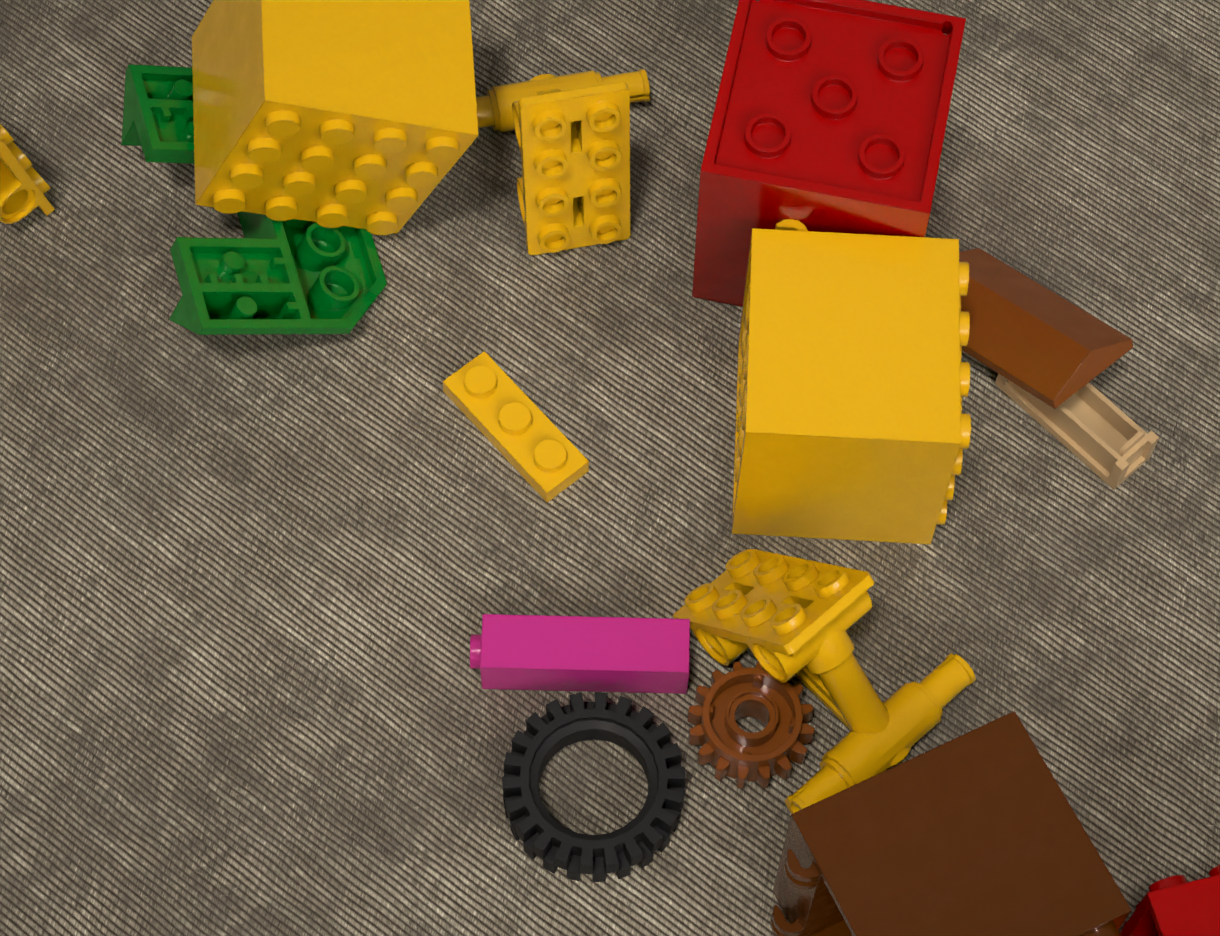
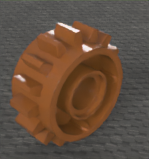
[687,662,815,789]

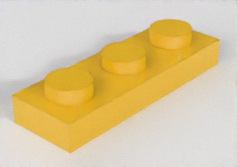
[442,351,589,503]

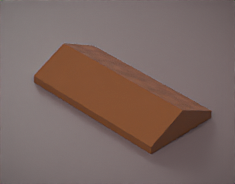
[959,248,1133,409]

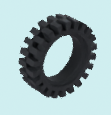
[502,692,686,882]

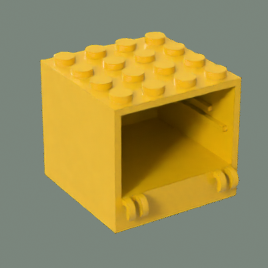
[192,0,479,235]
[732,219,971,544]

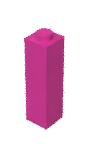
[470,614,690,694]

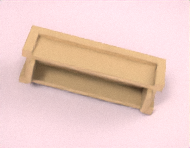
[995,373,1159,490]

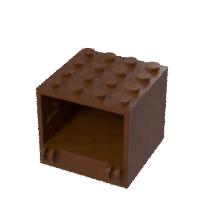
[771,711,1131,936]

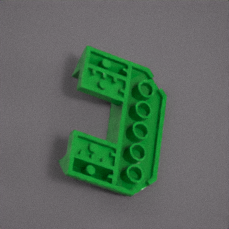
[121,64,387,335]

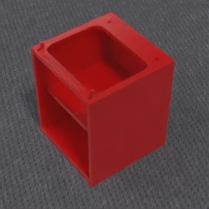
[692,0,966,306]

